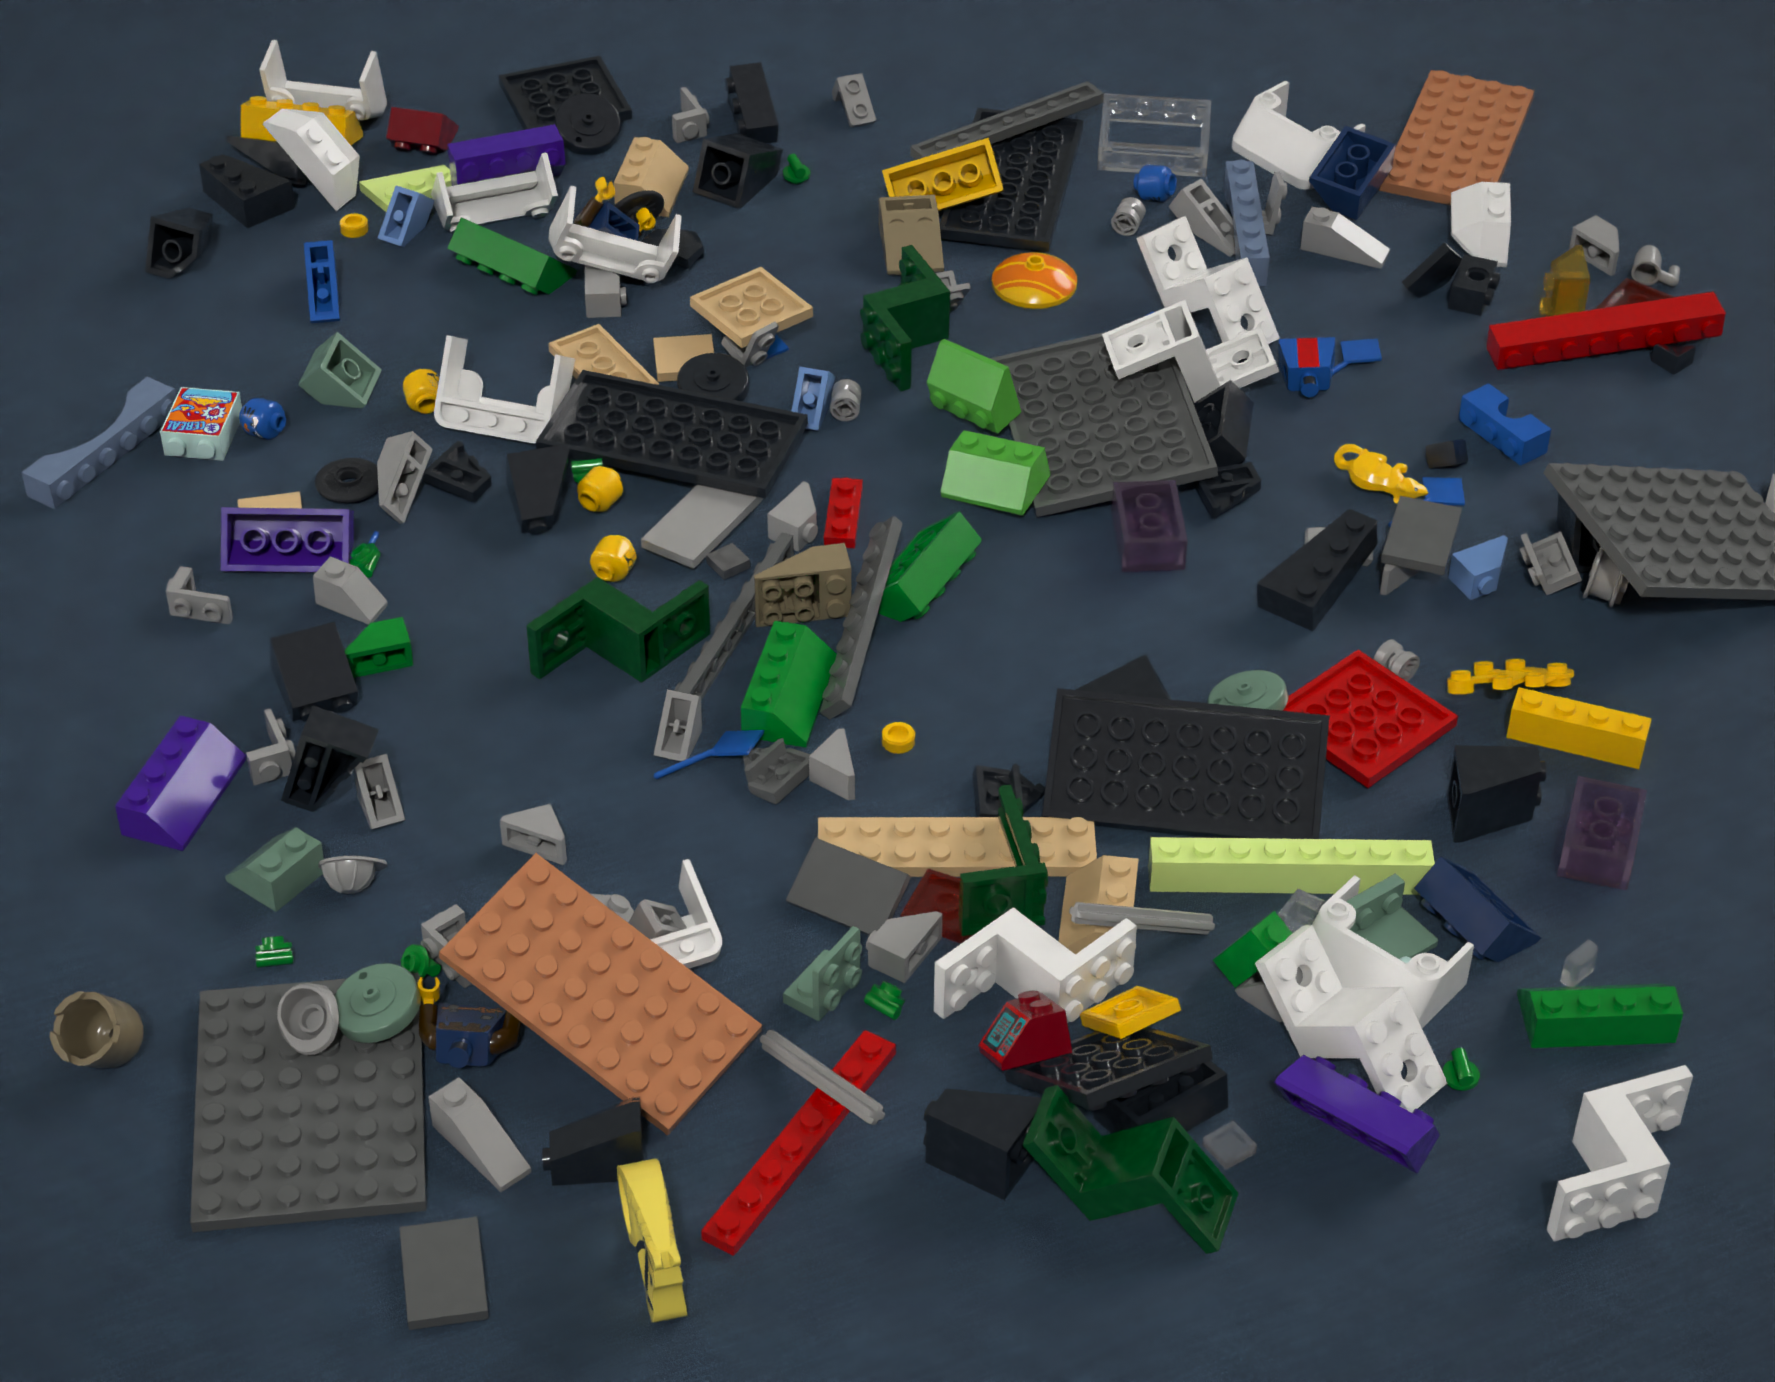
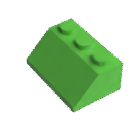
[927,339,1021,434]
[941,430,1050,515]

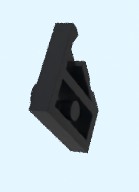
[423,441,492,502]

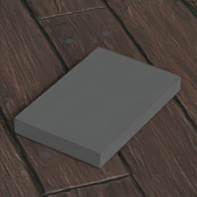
[1381,496,1462,575]
[786,837,911,936]
[399,1217,489,1330]

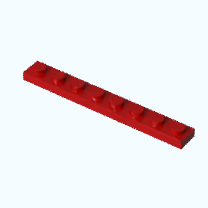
[701,1030,896,1256]

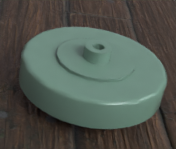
[1207,670,1288,711]
[334,963,421,1043]

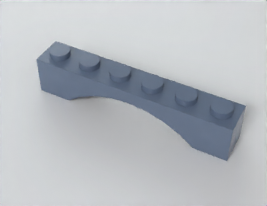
[1223,160,1269,286]
[22,377,176,509]

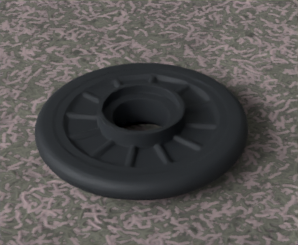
[614,190,664,223]
[315,458,378,503]

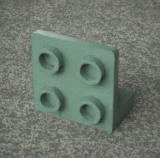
[1345,873,1438,959]
[783,926,862,1021]

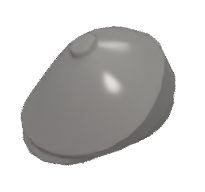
[277,983,339,1055]

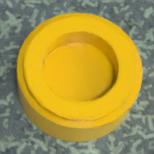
[340,213,369,238]
[882,722,915,754]

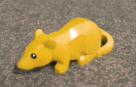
[1334,444,1428,504]

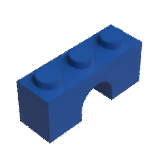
[1458,383,1551,466]

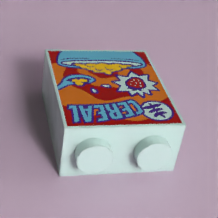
[160,387,242,461]

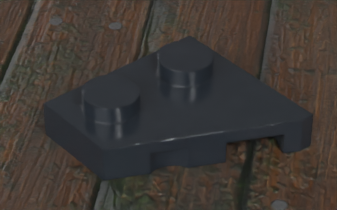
[1193,462,1262,518]

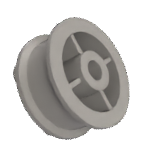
[1583,547,1629,607]

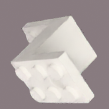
[1136,216,1280,344]
[1102,300,1279,403]
[934,907,1137,1023]
[1255,925,1447,1113]
[1547,1065,1693,1241]

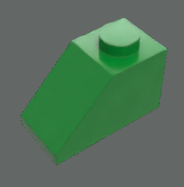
[344,617,414,678]

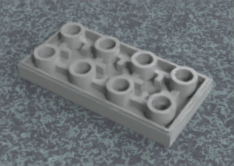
[641,484,763,569]

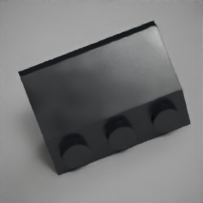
[1193,380,1254,467]

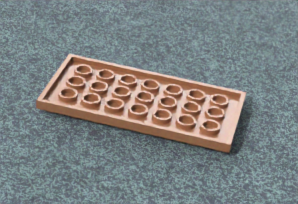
[1379,70,1535,205]
[439,853,763,1135]

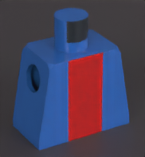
[1278,337,1335,397]

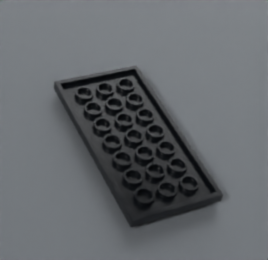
[940,108,1084,252]
[536,370,808,498]
[1042,688,1330,839]

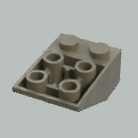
[879,195,944,275]
[754,543,851,627]

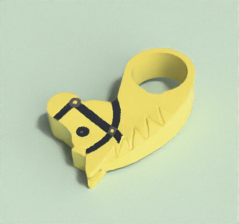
[617,1158,687,1323]

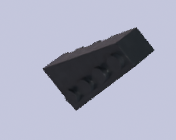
[1257,509,1377,631]

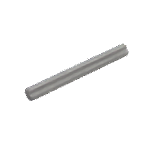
[1069,902,1215,935]
[760,1030,885,1125]

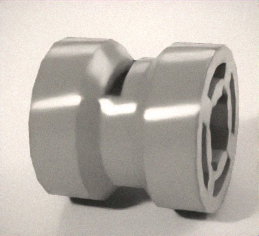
[1111,197,1146,236]
[830,379,861,421]
[1374,639,1420,681]

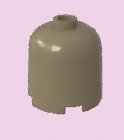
[50,991,144,1069]

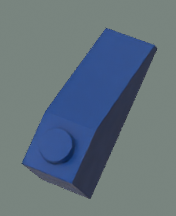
[304,240,340,323]

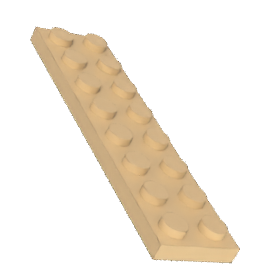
[818,817,1097,877]

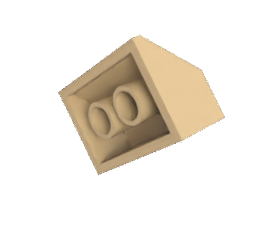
[614,137,689,217]
[1058,855,1139,954]

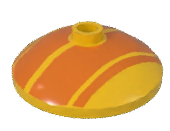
[992,252,1077,309]

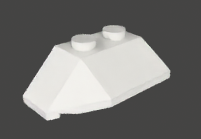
[263,108,360,211]
[1451,182,1511,267]

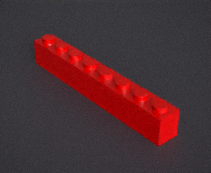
[1486,291,1726,370]

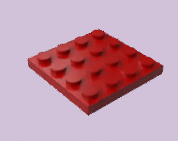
[1283,649,1458,788]

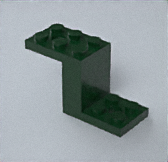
[860,245,950,392]
[526,577,710,683]
[1023,1085,1239,1254]

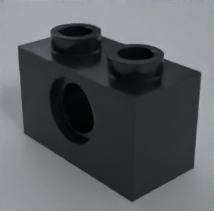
[1448,254,1501,316]

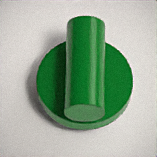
[783,154,810,184]
[571,458,603,483]
[350,543,381,578]
[255,936,294,968]
[401,944,441,978]
[864,981,906,1020]
[1442,1048,1480,1091]

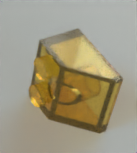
[1540,245,1590,317]

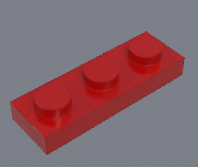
[824,478,863,548]

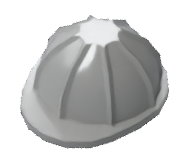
[318,856,387,894]

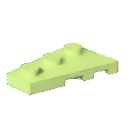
[359,165,452,212]

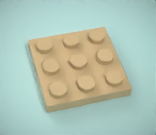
[690,267,813,348]

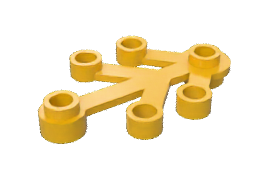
[1447,659,1574,694]

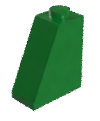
[1213,911,1293,988]

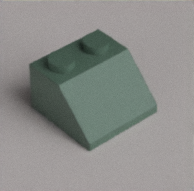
[298,332,382,408]
[225,827,324,912]

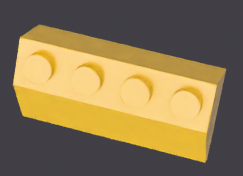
[241,96,363,145]
[882,138,1004,211]
[1506,687,1652,769]

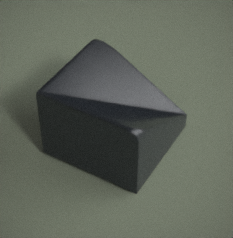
[1651,344,1696,374]
[1425,439,1468,468]

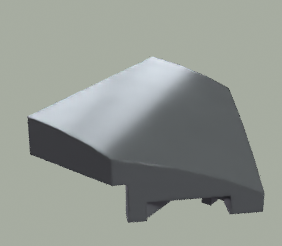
[743,738,811,804]

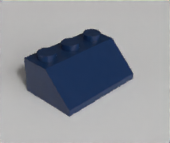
[1309,125,1396,220]
[1414,856,1542,962]

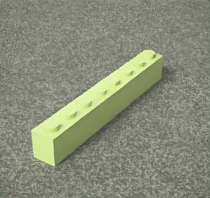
[1148,837,1435,895]

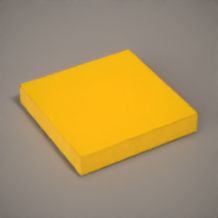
[1079,986,1181,1039]

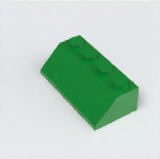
[448,217,577,295]
[878,511,982,622]
[741,620,837,747]
[1517,983,1683,1048]

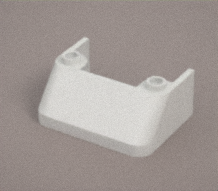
[259,40,387,120]
[1232,81,1366,190]
[431,153,558,234]
[548,186,682,283]
[434,336,575,444]
[650,859,722,969]
[1312,875,1474,1028]

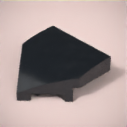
[641,229,704,268]
[1402,242,1462,298]
[972,763,1045,817]

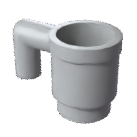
[1632,245,1680,287]

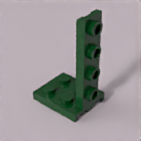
[959,785,1048,936]

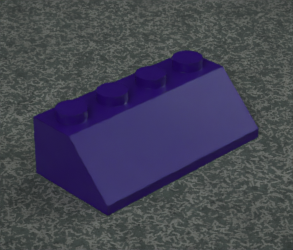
[447,124,565,186]
[221,507,354,572]
[115,715,246,851]
[1274,1055,1440,1174]

